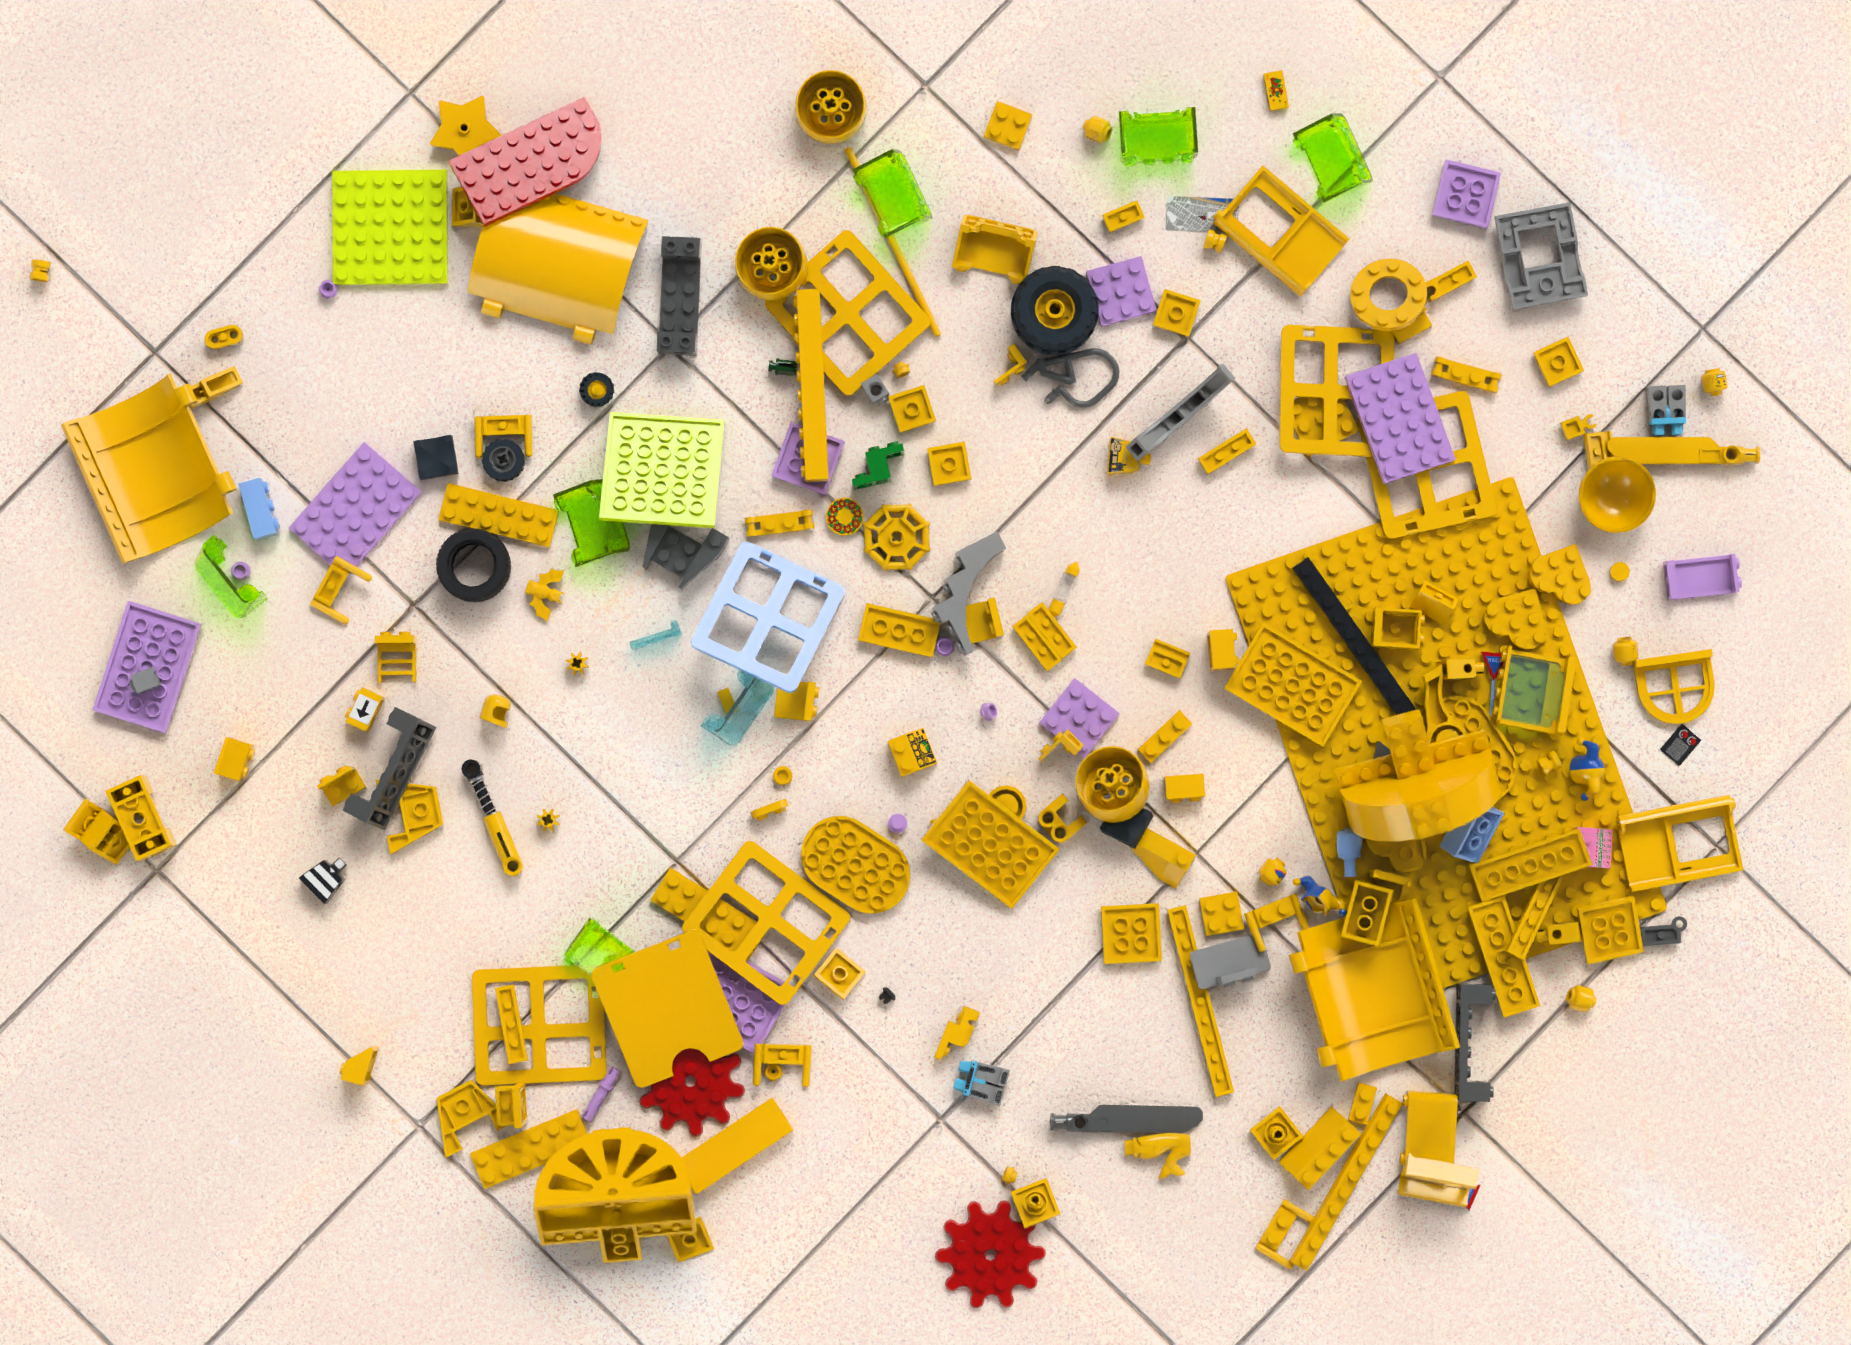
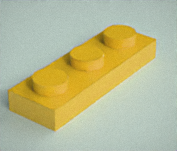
[1198,428,1257,475]
[1027,602,1077,659]
[1012,614,1062,672]
[1137,710,1192,763]

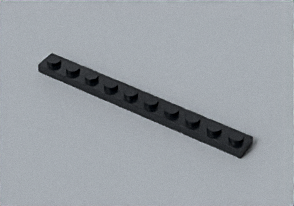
[1292,557,1417,715]

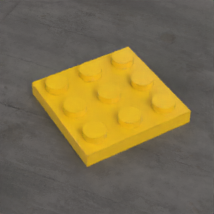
[1294,397,1360,457]
[1577,896,1644,964]
[1101,903,1162,964]

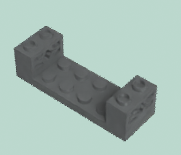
[657,236,702,356]
[342,707,437,830]
[1454,983,1496,1102]

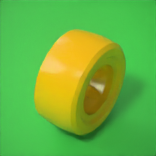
[795,70,867,144]
[735,227,808,301]
[1076,746,1150,823]

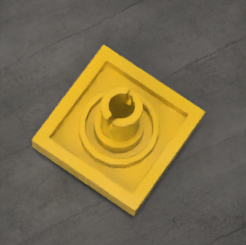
[1249,1106,1304,1160]
[1011,1178,1061,1229]

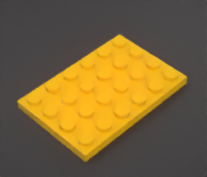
[1223,622,1362,747]
[921,779,1060,909]

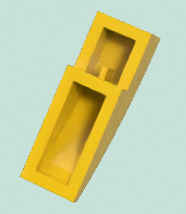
[190,366,243,410]

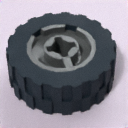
[481,438,525,482]

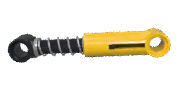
[461,759,524,876]

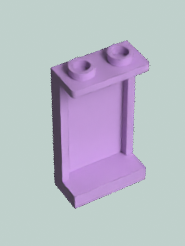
[1663,554,1742,600]

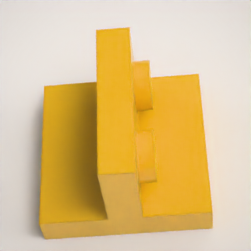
[495,1082,528,1128]

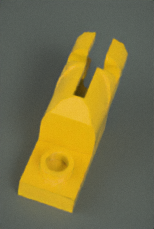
[934,1006,980,1060]

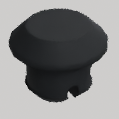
[879,987,895,1004]

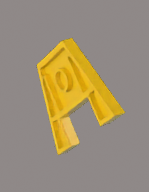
[375,779,444,855]
[437,1079,509,1158]

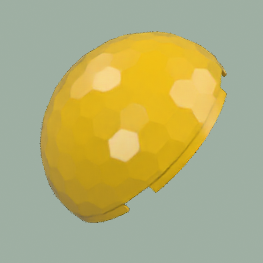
[1579,456,1656,533]

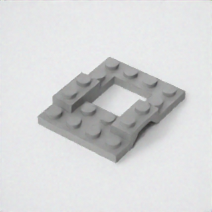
[1494,202,1588,310]

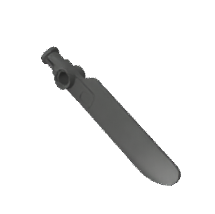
[1050,1105,1203,1133]

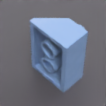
[1439,807,1504,863]

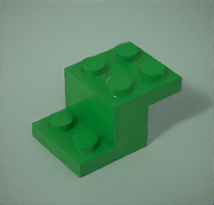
[852,441,904,490]

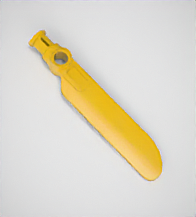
[1607,437,1760,465]

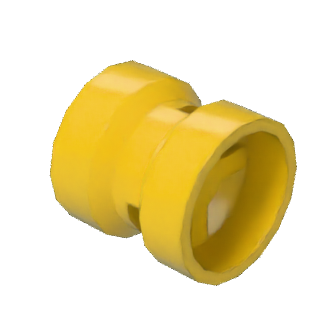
[1203,229,1227,253]
[29,259,51,282]
[1536,750,1563,776]

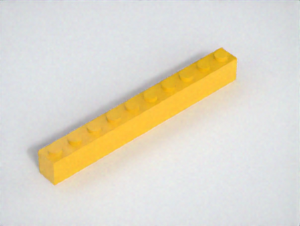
[793,289,829,482]

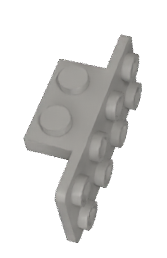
[1189,934,1271,989]

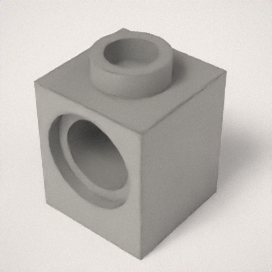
[861,374,889,405]
[129,667,162,694]

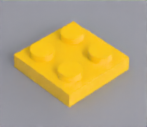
[983,101,1033,151]
[1153,289,1201,337]
[1533,337,1584,387]
[888,385,936,433]
[927,441,972,486]
[1199,891,1244,936]

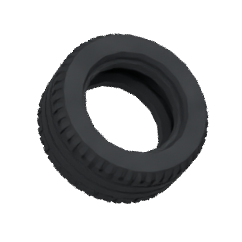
[436,528,511,603]

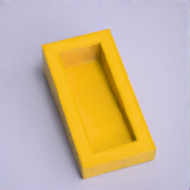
[717,688,737,714]

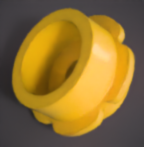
[892,362,910,378]
[764,1064,783,1081]
[1002,1166,1018,1185]

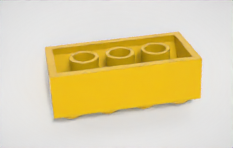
[1279,1106,1361,1190]

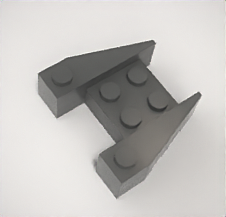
[642,524,730,590]

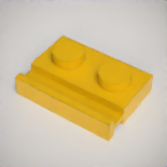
[1583,431,1613,470]
[1145,638,1191,679]

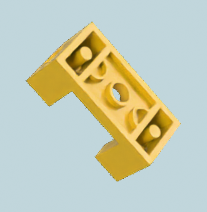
[105,775,177,862]

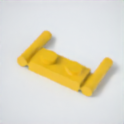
[474,415,533,459]
[310,556,372,624]
[1244,893,1310,952]
[753,1043,812,1087]
[1255,1199,1314,1270]

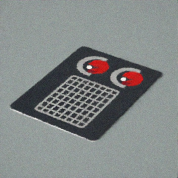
[1660,724,1701,766]

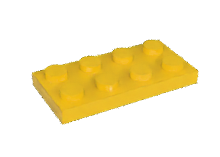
[858,603,940,658]

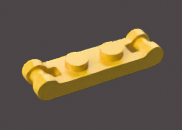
[1431,356,1502,393]
[744,510,815,537]

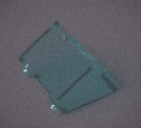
[700,670,774,745]

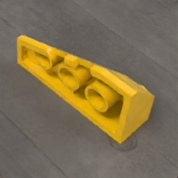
[1129,828,1196,888]

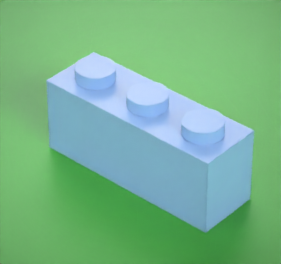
[238,477,280,540]

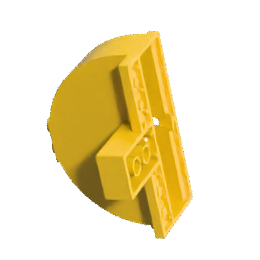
[1335,709,1501,841]
[533,1127,697,1263]

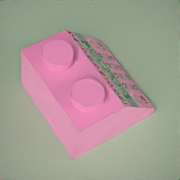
[1573,827,1613,868]

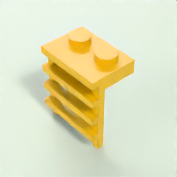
[375,632,417,683]
[1367,869,1412,903]

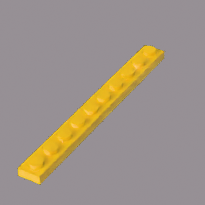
[1167,905,1234,1097]
[1289,1093,1403,1271]

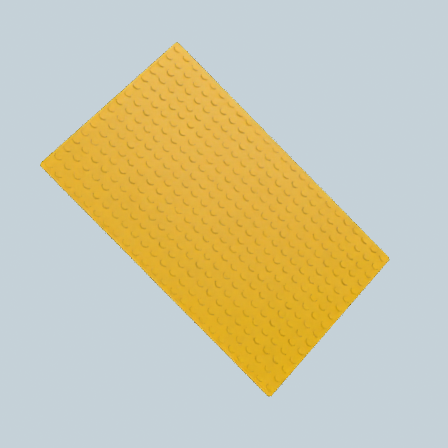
[1226,477,1667,988]

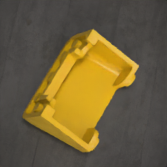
[952,215,1038,285]
[1399,1090,1458,1167]

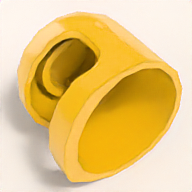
[479,694,511,728]

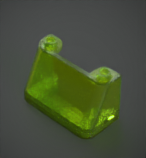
[1292,113,1373,203]
[853,149,933,239]
[553,479,630,567]
[194,535,269,618]
[563,917,636,976]

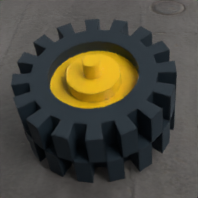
[579,372,615,407]

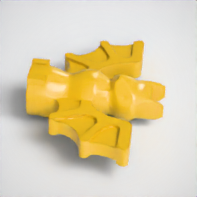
[525,568,565,621]

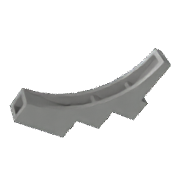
[1126,364,1236,462]
[931,531,1006,656]

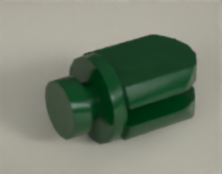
[768,358,798,376]

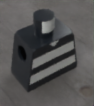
[299,857,347,904]

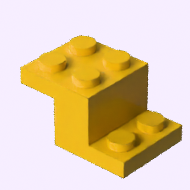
[63,798,130,865]

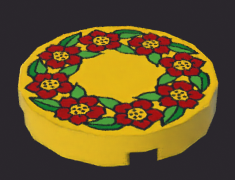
[826,498,864,536]

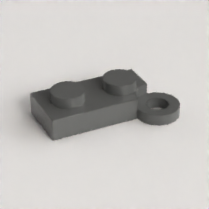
[1640,916,1687,946]

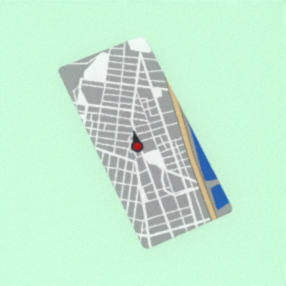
[1166,196,1239,232]

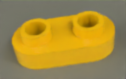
[205,325,243,350]
[750,798,789,821]

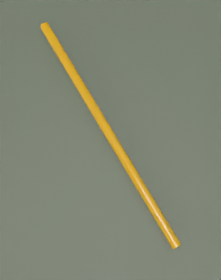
[844,147,941,337]

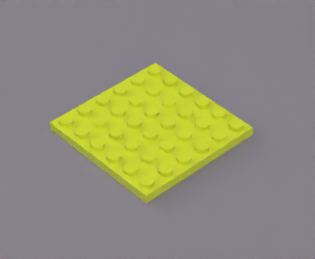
[332,169,448,285]
[599,412,725,528]

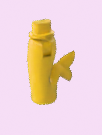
[1125,1133,1191,1179]

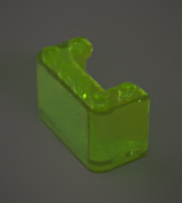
[1118,107,1198,166]

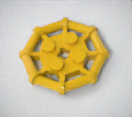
[863,503,931,571]

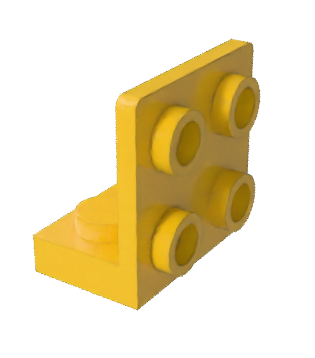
[966,597,1004,644]
[317,765,366,807]

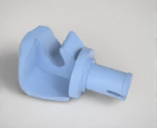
[1336,827,1362,877]

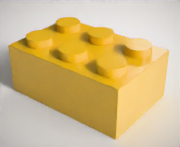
[1341,879,1394,946]

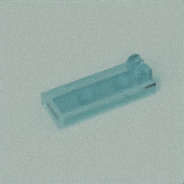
[630,620,682,650]

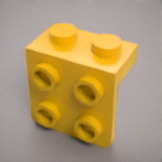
[774,682,819,722]

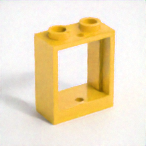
[1371,607,1425,650]

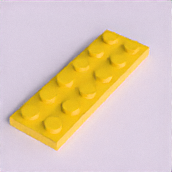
[438,483,559,548]
[1469,828,1593,902]
[650,867,762,961]
[1467,895,1541,1018]
[470,1109,588,1189]

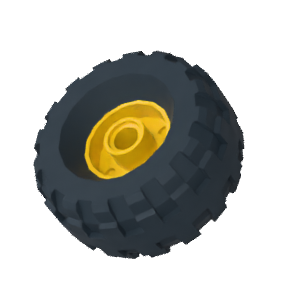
[1011,266,1099,355]

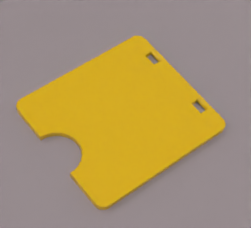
[591,930,743,1088]

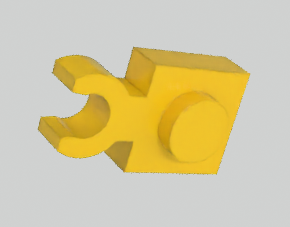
[1560,414,1597,441]

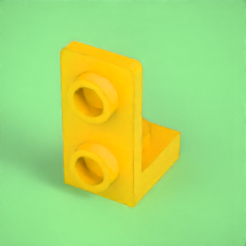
[993,344,1027,386]
[1038,729,1084,761]

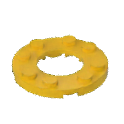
[1350,259,1427,331]

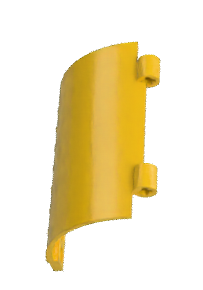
[467,193,648,345]
[61,373,237,564]
[1289,898,1460,1082]

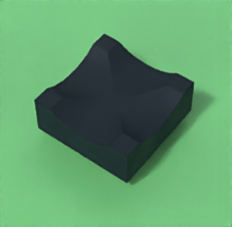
[413,435,459,480]
[1100,808,1153,849]

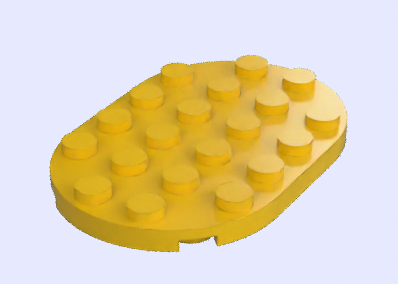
[1422,696,1517,800]
[801,816,910,914]

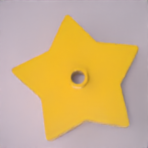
[430,95,502,156]

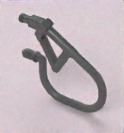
[1021,348,1120,408]

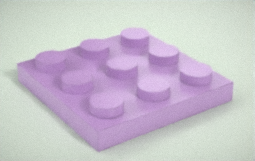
[1432,159,1501,229]
[1086,256,1157,327]
[771,422,845,496]
[1039,678,1120,758]

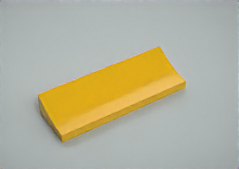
[681,1097,794,1195]

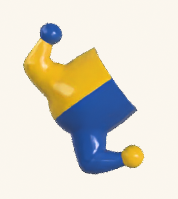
[1570,738,1605,801]
[1293,876,1347,917]

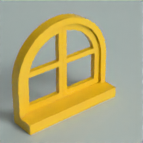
[1633,649,1715,724]

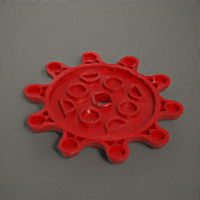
[639,1048,745,1136]
[935,1200,1046,1308]

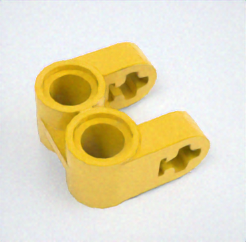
[1038,793,1088,843]

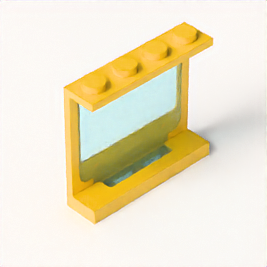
[1492,645,1577,736]

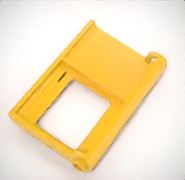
[1213,165,1350,297]
[1616,795,1744,892]

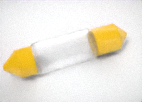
[1048,562,1080,617]

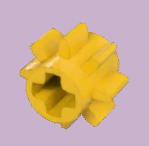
[565,652,589,675]
[537,809,560,832]

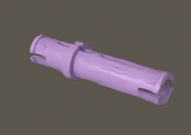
[581,1066,621,1122]

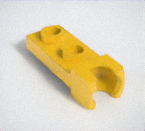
[1426,260,1477,302]

